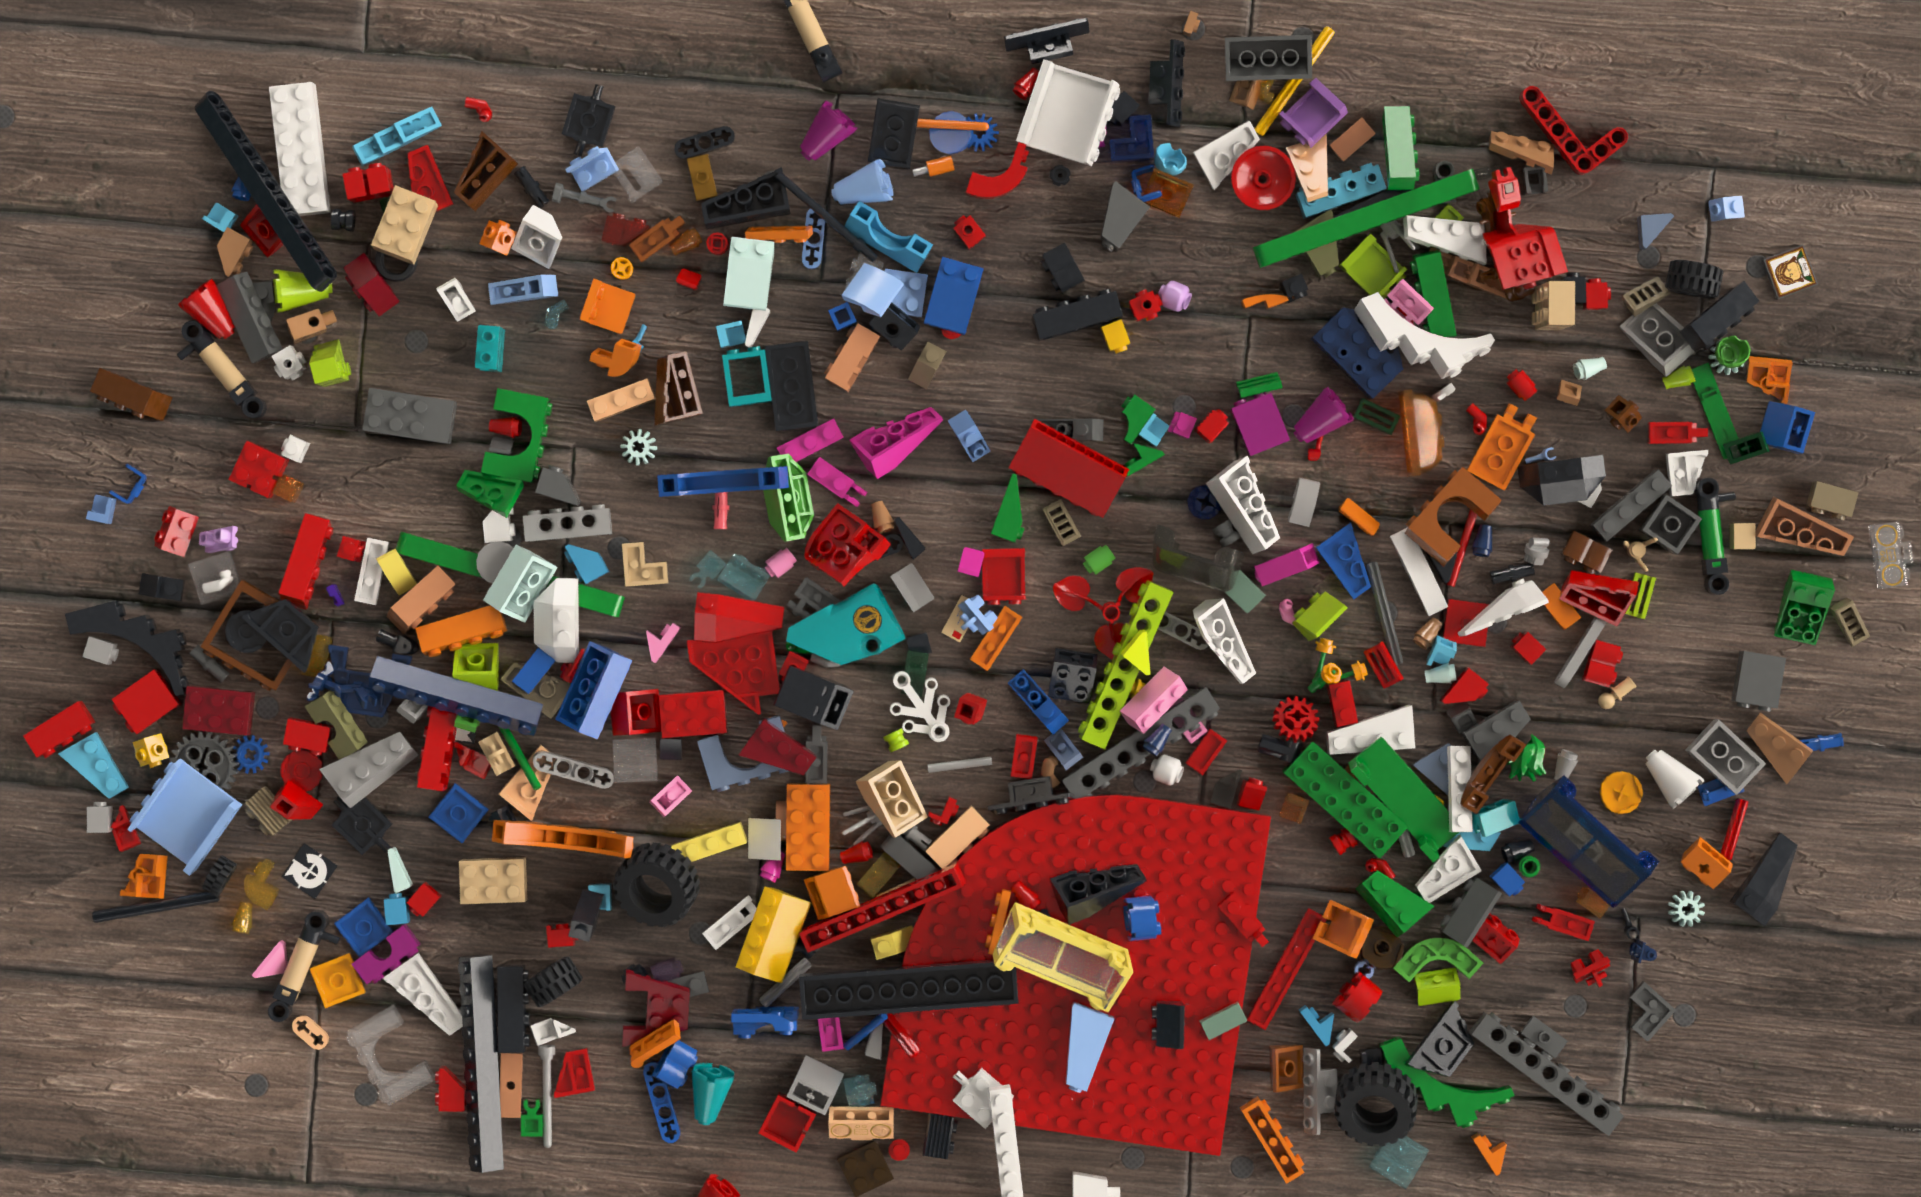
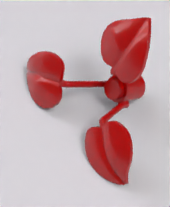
[1053,567,1154,660]

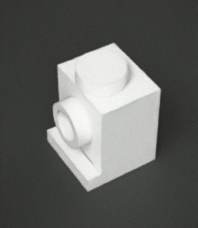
[281,434,310,463]

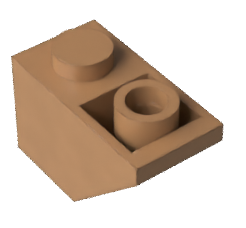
[217,227,254,277]

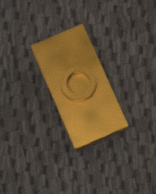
[687,154,718,201]

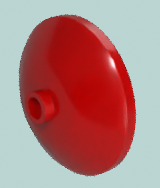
[1231,146,1296,211]

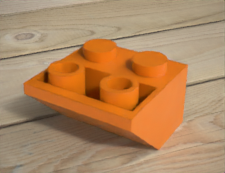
[804,866,860,920]

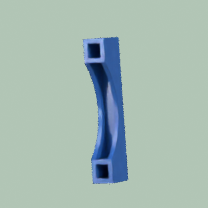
[657,466,789,497]

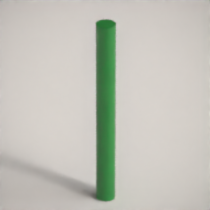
[498,726,541,790]

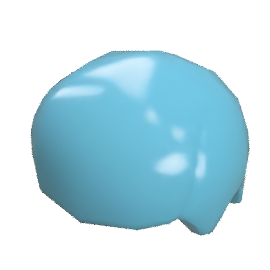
[1154,143,1187,176]

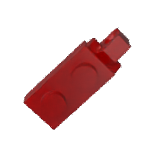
[1648,422,1708,444]
[1218,892,1269,947]

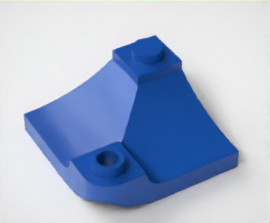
[731,1006,799,1038]

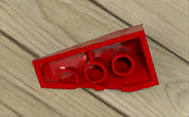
[694,592,785,643]

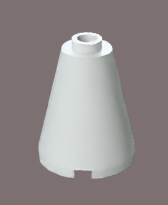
[1646,750,1705,809]

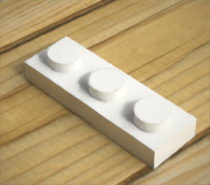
[354,538,390,605]

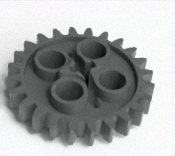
[169,731,239,791]

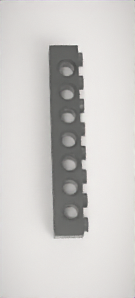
[1062,686,1220,799]
[1469,1012,1624,1136]

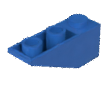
[1008,669,1069,735]

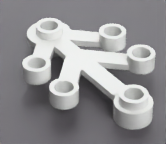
[890,671,950,742]

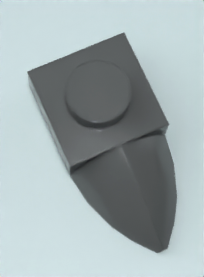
[253,281,275,322]

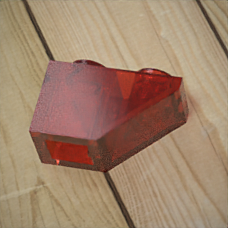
[601,213,651,247]

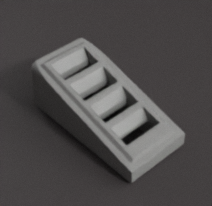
[865,1014,883,1060]

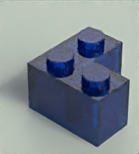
[1108,114,1154,164]

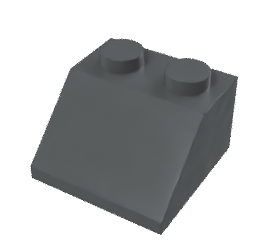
[535,465,581,506]

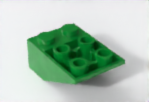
[1774,569,1835,646]

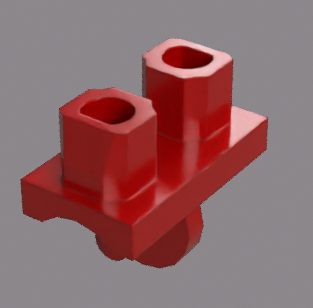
[1571,949,1610,988]

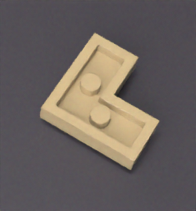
[622,542,669,587]

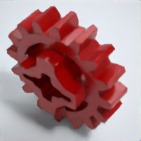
[1272,696,1320,743]

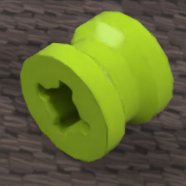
[883,728,909,753]

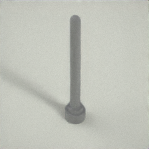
[538,1045,555,1148]

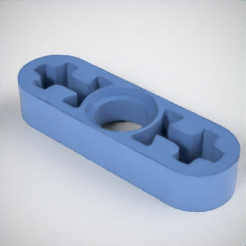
[802,209,825,269]

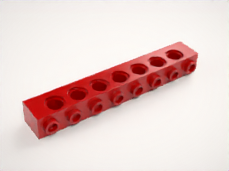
[799,863,966,953]

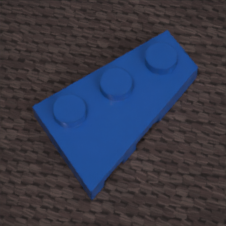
[1315,522,1371,600]

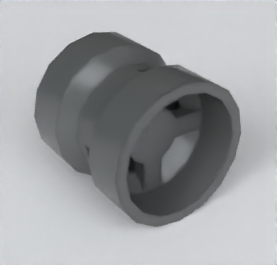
[1212,519,1241,548]

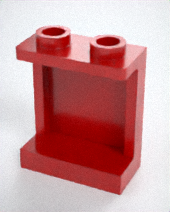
[982,548,1026,605]
[111,669,182,735]

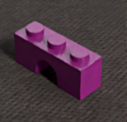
[352,924,421,984]

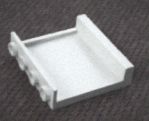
[1016,59,1120,166]

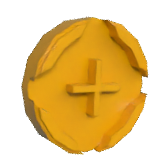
[1599,771,1643,814]

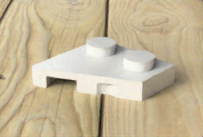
[1666,450,1708,497]

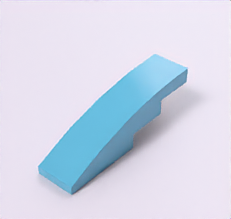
[352,107,442,166]

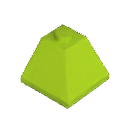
[452,643,499,691]

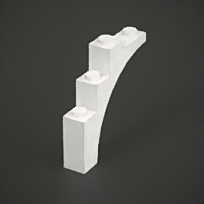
[1354,292,1495,379]

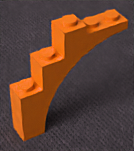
[492,820,633,858]

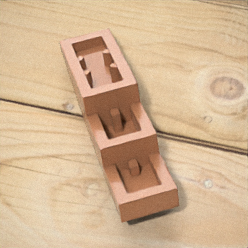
[1429,248,1507,299]

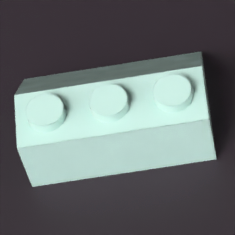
[483,545,558,622]

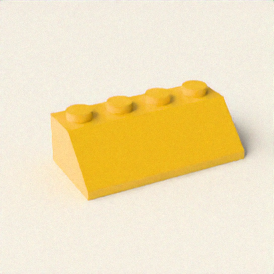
[736,887,811,983]

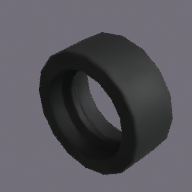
[375,251,417,282]

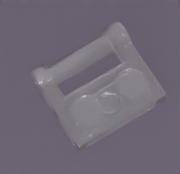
[613,146,663,203]

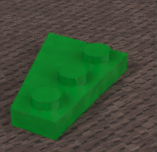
[456,470,524,518]

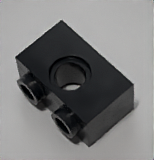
[869,302,920,351]

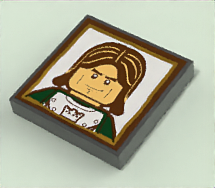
[1762,245,1818,300]

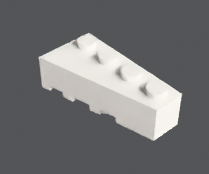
[1206,456,1280,554]
[1326,705,1415,755]

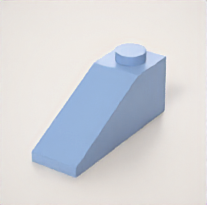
[488,275,558,305]

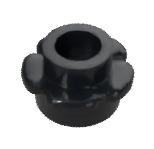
[1050,165,1071,186]

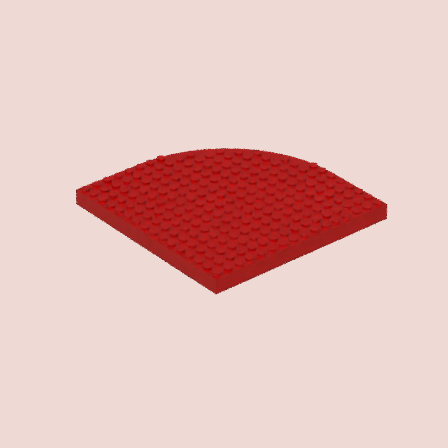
[881,794,1271,1156]

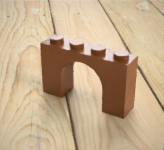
[1405,467,1502,567]

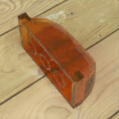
[1398,389,1445,477]

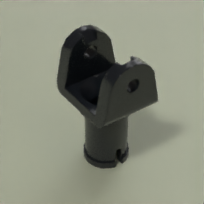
[376,629,418,655]

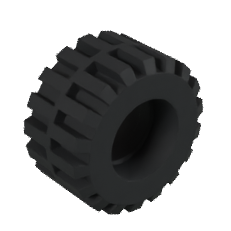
[1665,260,1724,299]
[524,956,583,1007]

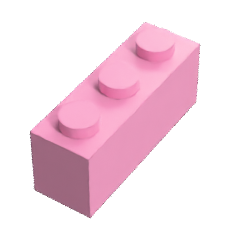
[1120,667,1188,734]

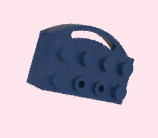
[1311,307,1404,400]

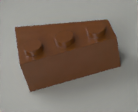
[454,131,518,212]
[90,368,173,421]

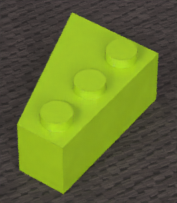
[309,339,351,387]

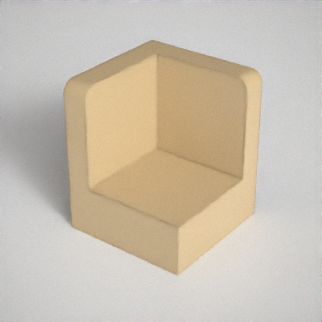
[1730,523,1756,549]

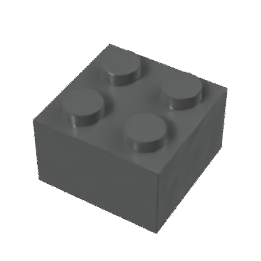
[1638,495,1702,554]

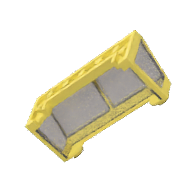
[993,902,1133,1012]

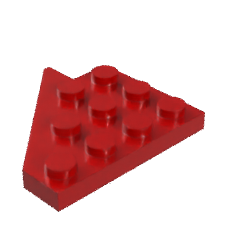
[687,631,780,715]

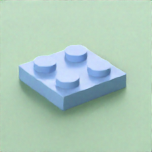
[885,269,928,318]

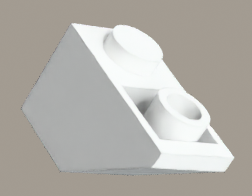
[483,508,516,543]

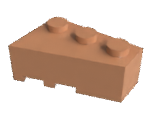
[824,324,880,392]
[386,566,456,634]

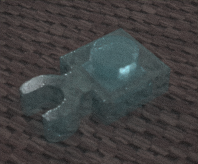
[689,550,727,589]

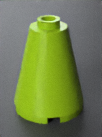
[273,269,332,313]

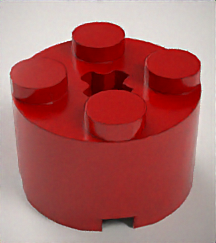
[1332,971,1383,1023]

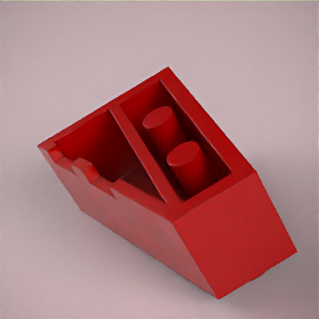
[1559,570,1639,627]

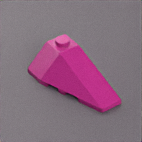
[850,407,943,479]

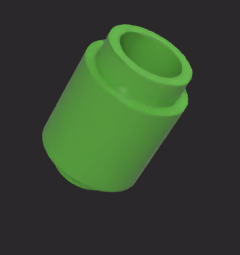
[1082,545,1116,575]

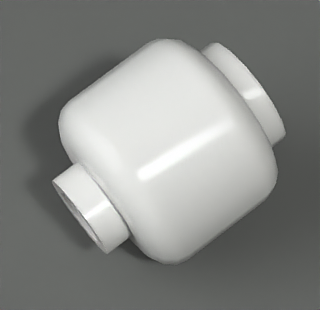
[1150,754,1184,786]

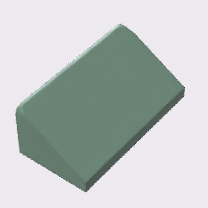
[1217,566,1266,613]
[1200,1001,1247,1040]

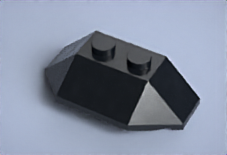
[1517,455,1606,506]

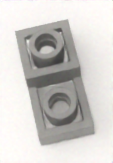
[1288,477,1320,527]

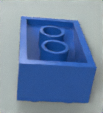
[924,257,984,335]

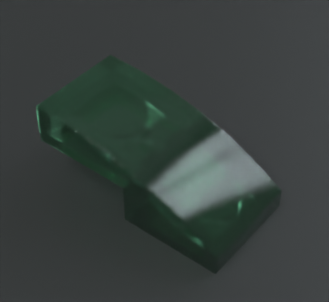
[901,651,929,697]

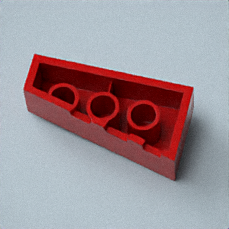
[278,513,334,610]
[417,706,457,791]

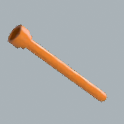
[917,119,989,131]

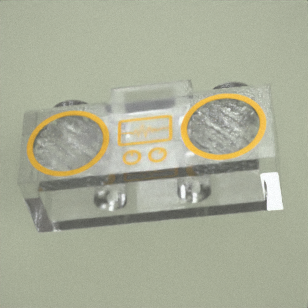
[1869,521,1914,589]

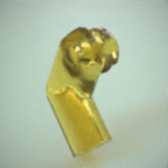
[1259,80,1275,104]

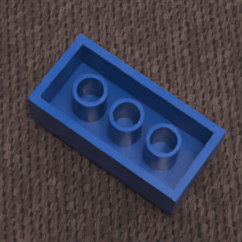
[555,641,632,739]

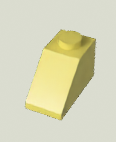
[871,925,913,960]

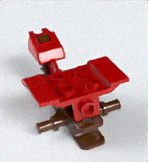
[1476,167,1568,302]

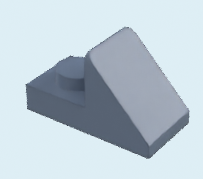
[1044,728,1083,770]

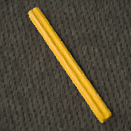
[1254,26,1335,136]

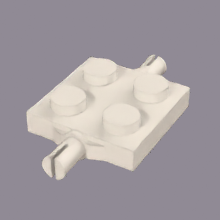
[953,1067,1014,1129]

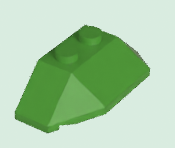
[763,454,814,542]

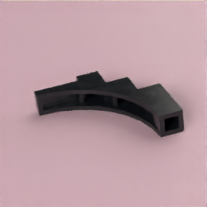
[65,601,189,696]

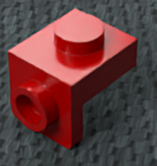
[927,796,959,826]

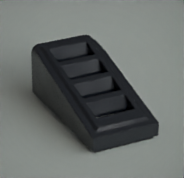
[895,517,926,560]

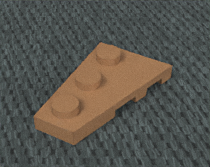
[1489,131,1554,175]
[1747,712,1813,784]

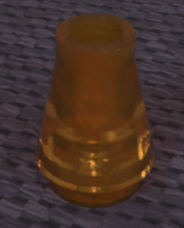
[669,228,703,256]

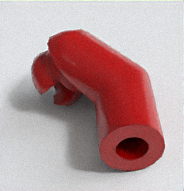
[465,97,492,122]
[1466,403,1487,435]

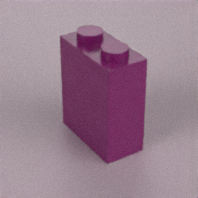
[1230,392,1290,456]

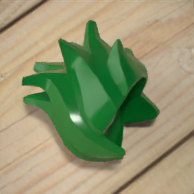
[1506,734,1546,782]

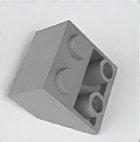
[786,1055,844,1115]

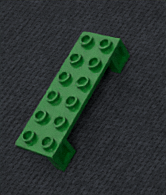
[1348,737,1459,862]
[1282,742,1408,859]

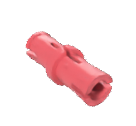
[712,492,729,530]

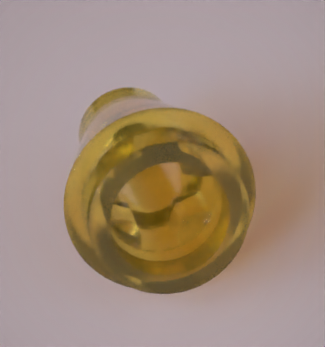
[231,902,253,934]

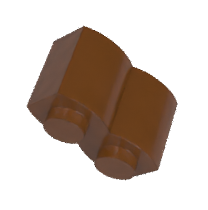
[1561,531,1612,574]

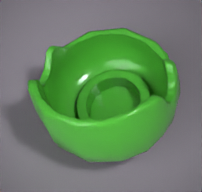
[1715,335,1751,368]

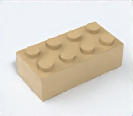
[1531,281,1575,330]

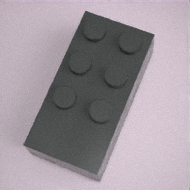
[363,388,457,444]

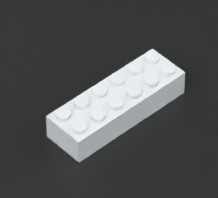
[269,82,331,216]

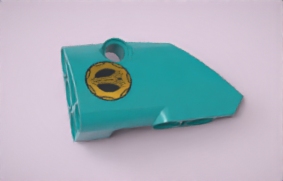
[786,584,906,665]

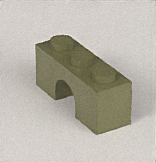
[304,690,368,760]

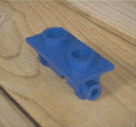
[1697,779,1744,806]

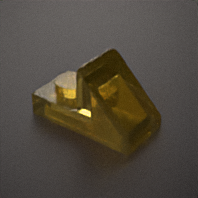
[302,634,333,677]

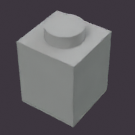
[82,636,119,665]
[87,802,113,833]

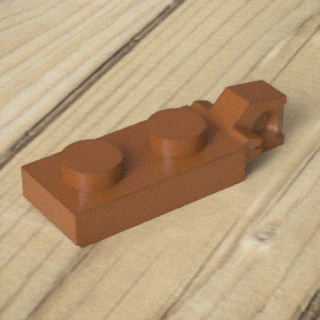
[629,216,686,263]

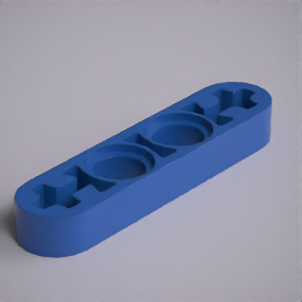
[643,1061,681,1143]

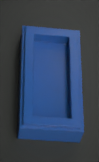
[512,647,555,695]

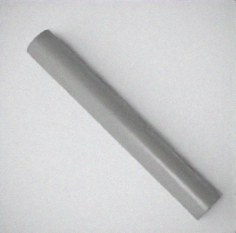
[928,756,992,773]

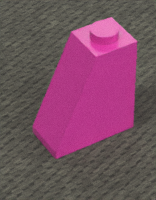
[1254,543,1320,586]

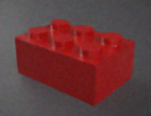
[659,689,728,738]

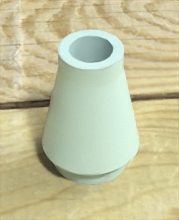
[1573,357,1607,380]
[1425,663,1457,684]

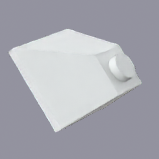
[511,205,562,269]

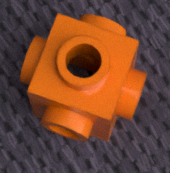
[479,220,517,256]

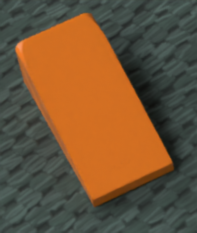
[1542,583,1581,630]

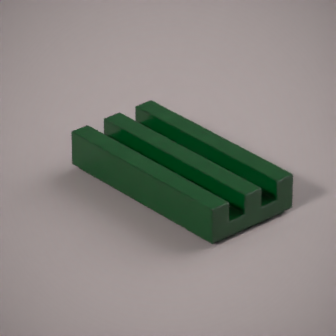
[1353,398,1400,435]

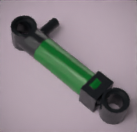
[1694,478,1736,595]

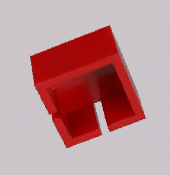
[342,163,394,203]
[228,441,290,498]
[758,1092,817,1153]

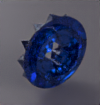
[1188,485,1221,519]

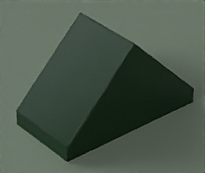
[1723,431,1769,465]

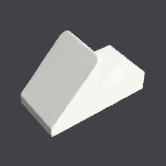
[436,278,476,322]

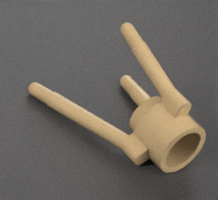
[1623,537,1658,572]

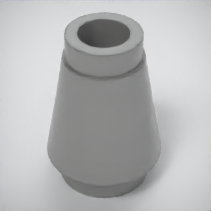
[1554,749,1578,783]

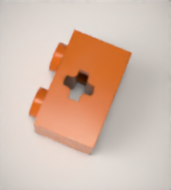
[1681,837,1733,889]

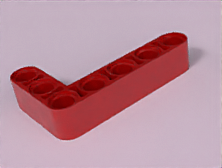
[1519,86,1628,175]

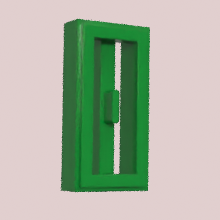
[1236,372,1283,398]

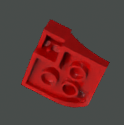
[804,503,891,587]

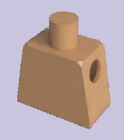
[286,309,337,344]

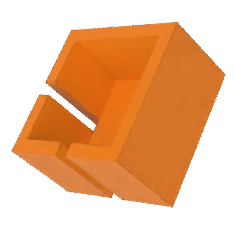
[1313,900,1374,959]

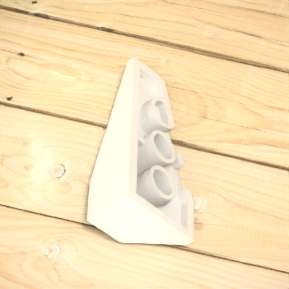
[1458,579,1549,637]
[1193,598,1256,684]

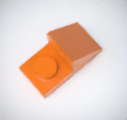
[1471,1132,1507,1176]

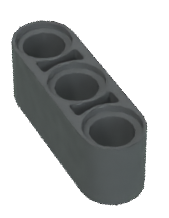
[880,834,939,880]

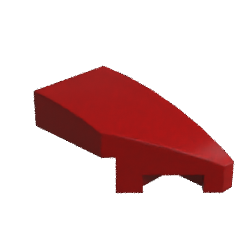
[454,742,491,779]
[111,805,141,852]

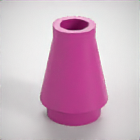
[760,852,786,883]

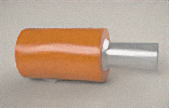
[912,155,955,177]

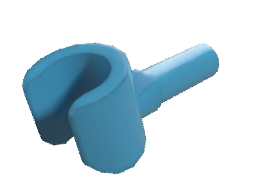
[632,324,647,352]

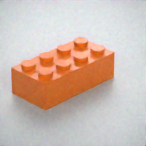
[786,783,830,871]

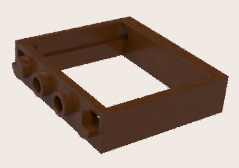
[201,579,316,691]

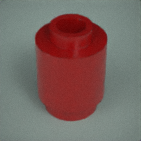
[1506,369,1537,401]

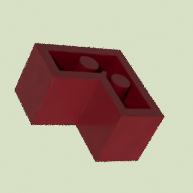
[343,253,400,317]

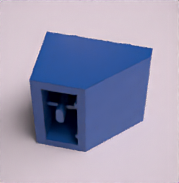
[1760,401,1815,454]

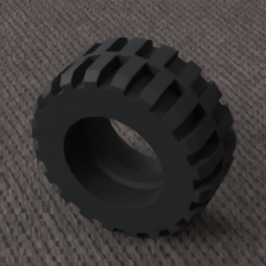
[613,842,700,927]
[1334,1062,1418,1147]

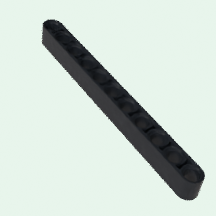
[195,91,337,292]

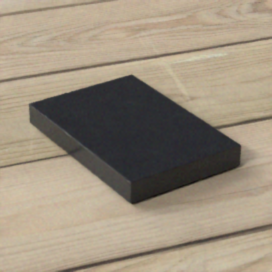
[868,98,920,169]

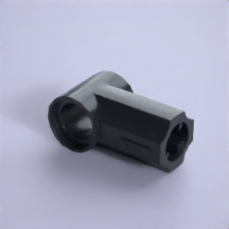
[1257,734,1303,763]

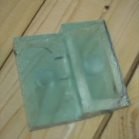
[1369,1136,1429,1189]

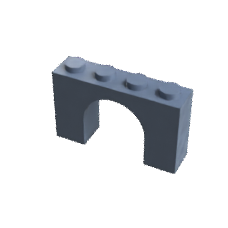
[697,715,788,792]

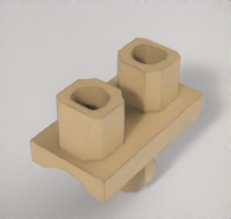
[478,732,516,776]

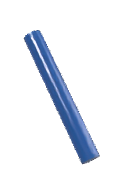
[843,1014,888,1050]

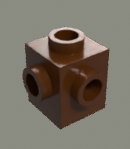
[1604,395,1642,433]

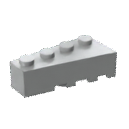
[319,732,418,808]

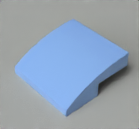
[842,263,903,317]

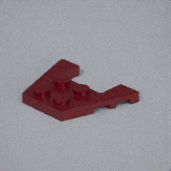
[622,970,690,1047]

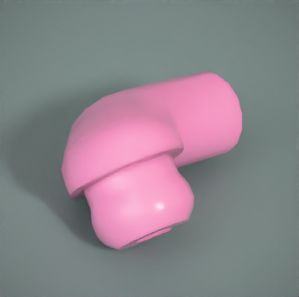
[1279,599,1296,625]

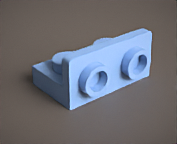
[565,146,619,191]

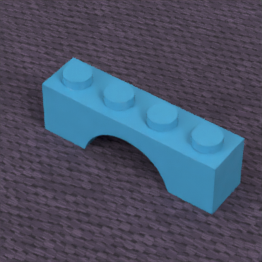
[844,201,933,273]

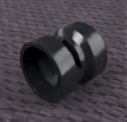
[331,209,356,232]

